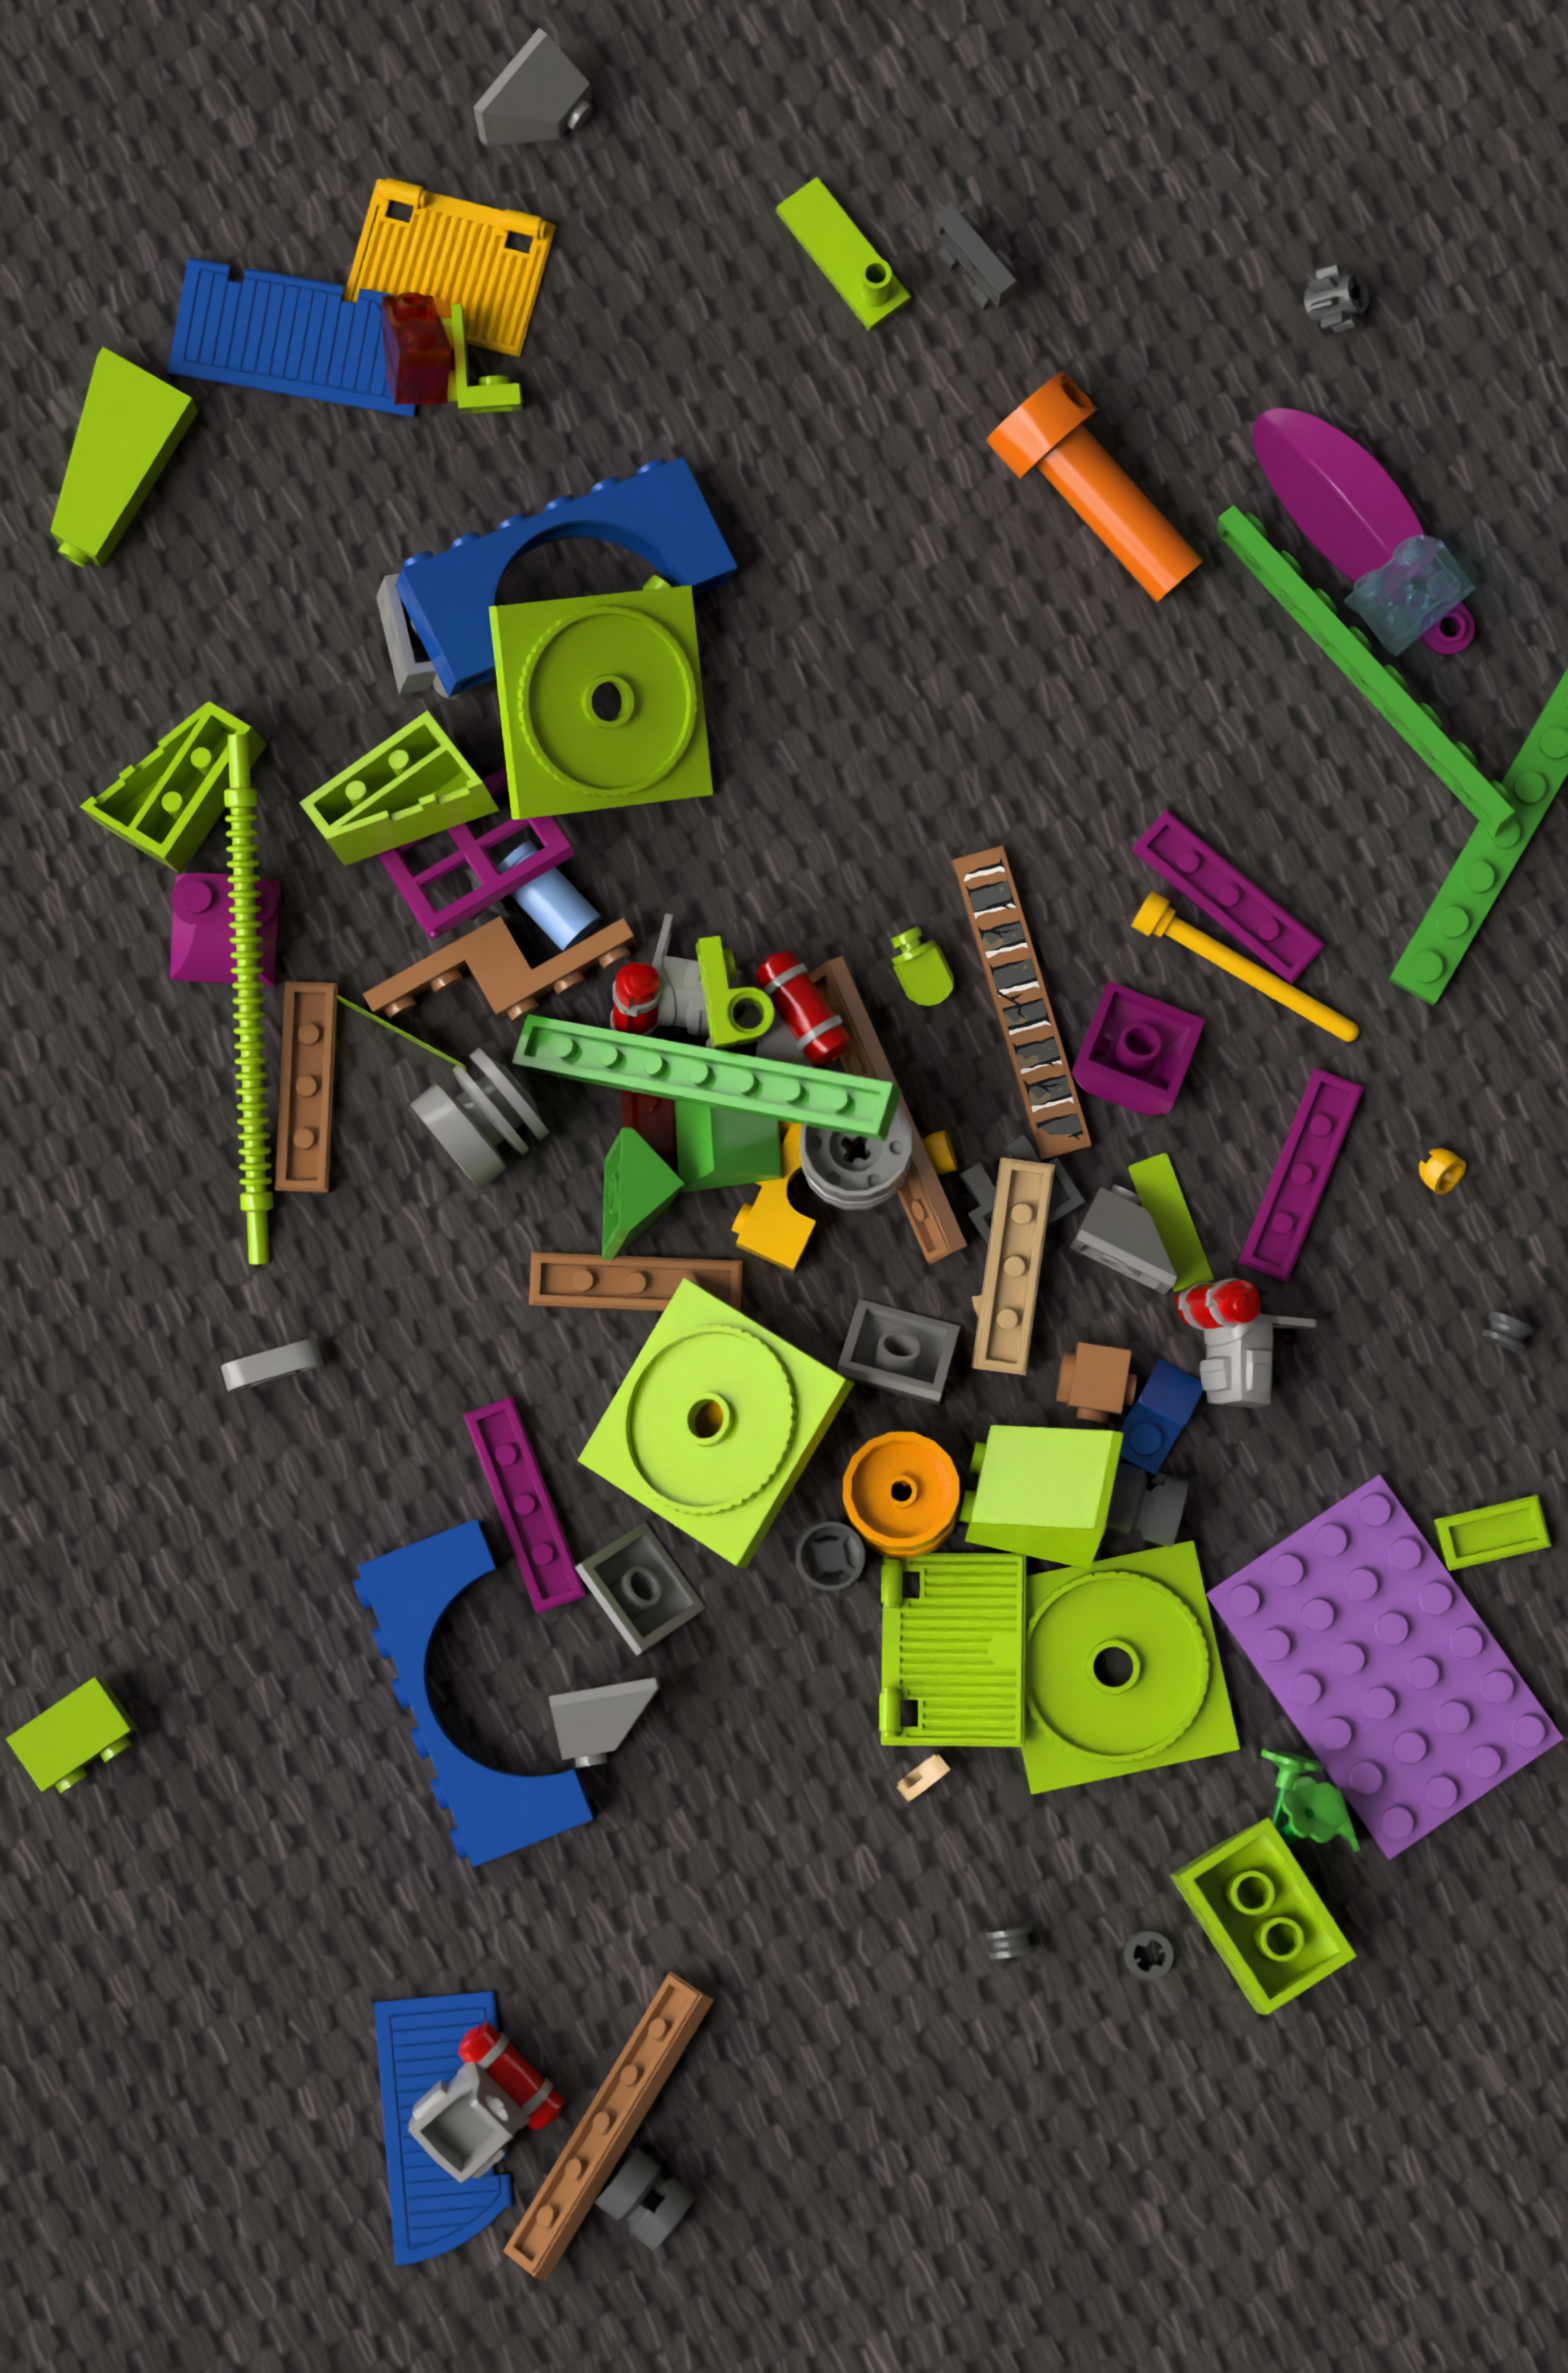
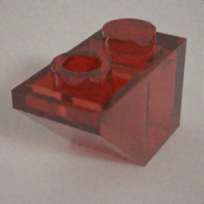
[381,292,452,405]

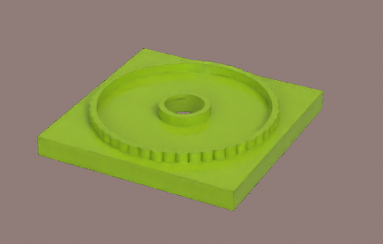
[489,585,713,820]
[577,1278,854,1569]
[1021,1540,1240,1795]

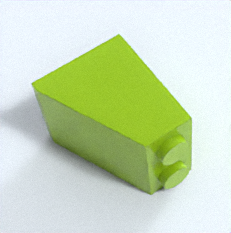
[959,1425,1123,1570]

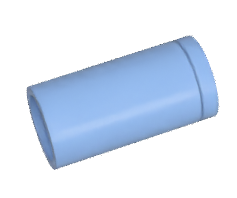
[497,840,602,952]

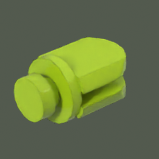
[890,926,954,1006]

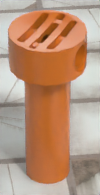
[985,370,1203,603]

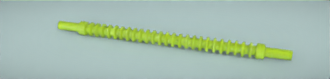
[224,734,273,1264]

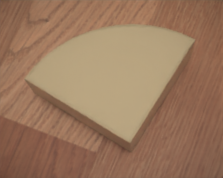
[896,1753,951,1802]

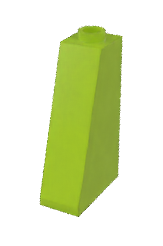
[50,347,198,568]

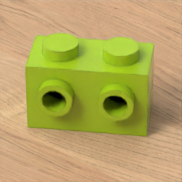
[6,1676,138,1794]

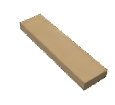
[971,1158,1055,1375]

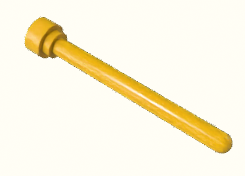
[1131,890,1359,1042]

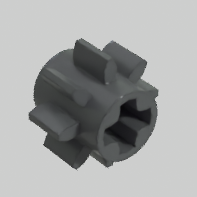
[1304,264,1369,333]

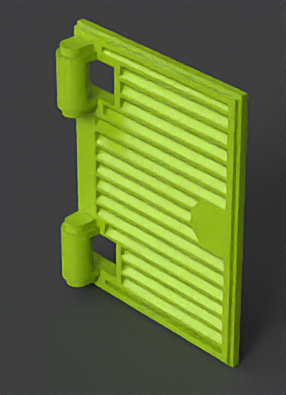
[879,1553,1027,1747]

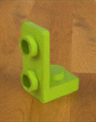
[443,303,523,415]

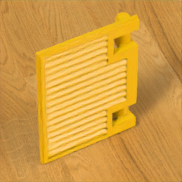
[343,178,556,358]

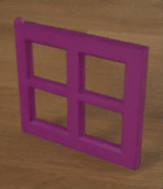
[377,766,575,939]

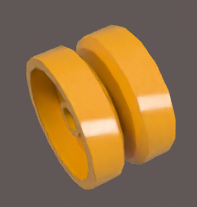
[843,1432,961,1559]

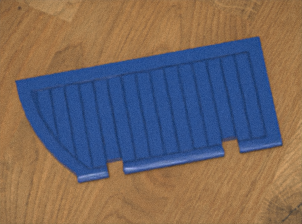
[167,258,417,418]
[374,1991,514,2266]

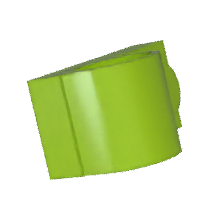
[696,935,774,1050]

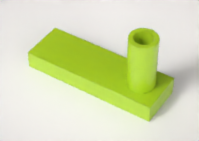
[776,177,911,332]

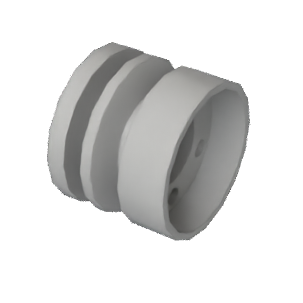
[409,1048,549,1190]
[800,1104,912,1210]

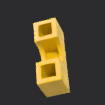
[731,1121,852,1273]

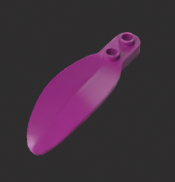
[1252,408,1475,656]

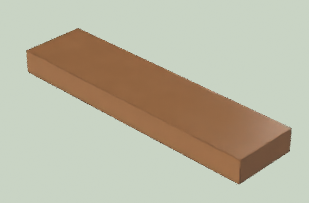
[275,981,339,1193]
[529,1252,742,1312]

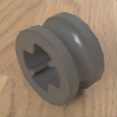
[1480,1311,1535,1354]
[985,1924,1036,1960]
[1124,1930,1174,1980]

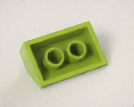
[1170,1817,1357,2015]

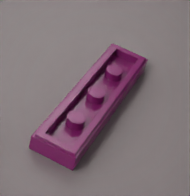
[1131,809,1325,985]
[1237,1068,1364,1283]
[463,1396,587,1614]

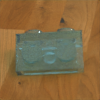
[1344,534,1476,656]

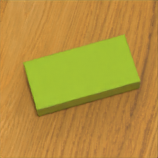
[1433,1495,1551,1571]

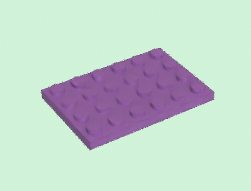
[1206,1474,1564,1860]

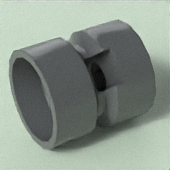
[1105,1462,1188,1547]
[796,1522,865,1591]
[594,2147,696,2251]

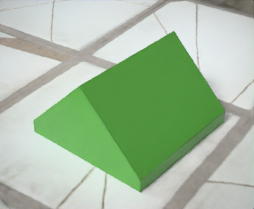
[674,1100,784,1192]
[602,1127,685,1260]

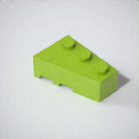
[80,701,267,874]
[299,710,499,866]

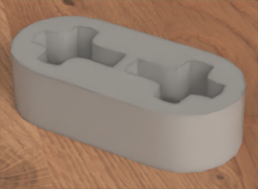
[221,1338,324,1392]

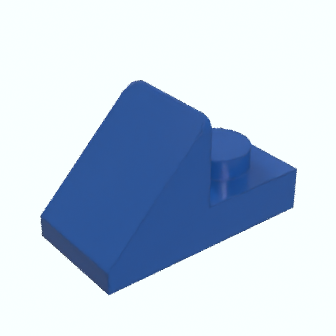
[1118,1359,1203,1477]

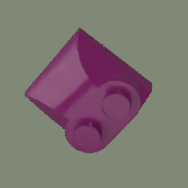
[170,872,282,987]
[1071,981,1205,1116]

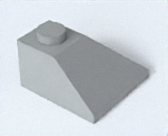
[473,28,593,147]
[1070,1185,1177,1295]
[549,1677,660,1768]

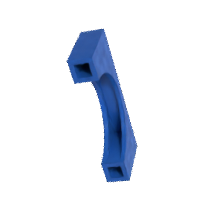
[395,457,738,698]
[353,1519,595,1867]

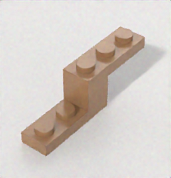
[363,916,635,1022]

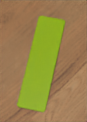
[337,995,467,1071]
[1128,1153,1214,1292]

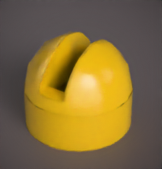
[922,1130,958,1175]
[1419,1148,1466,1195]

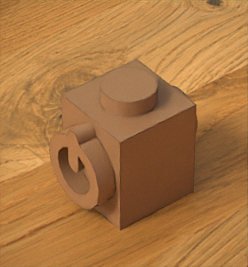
[1056,1342,1137,1424]

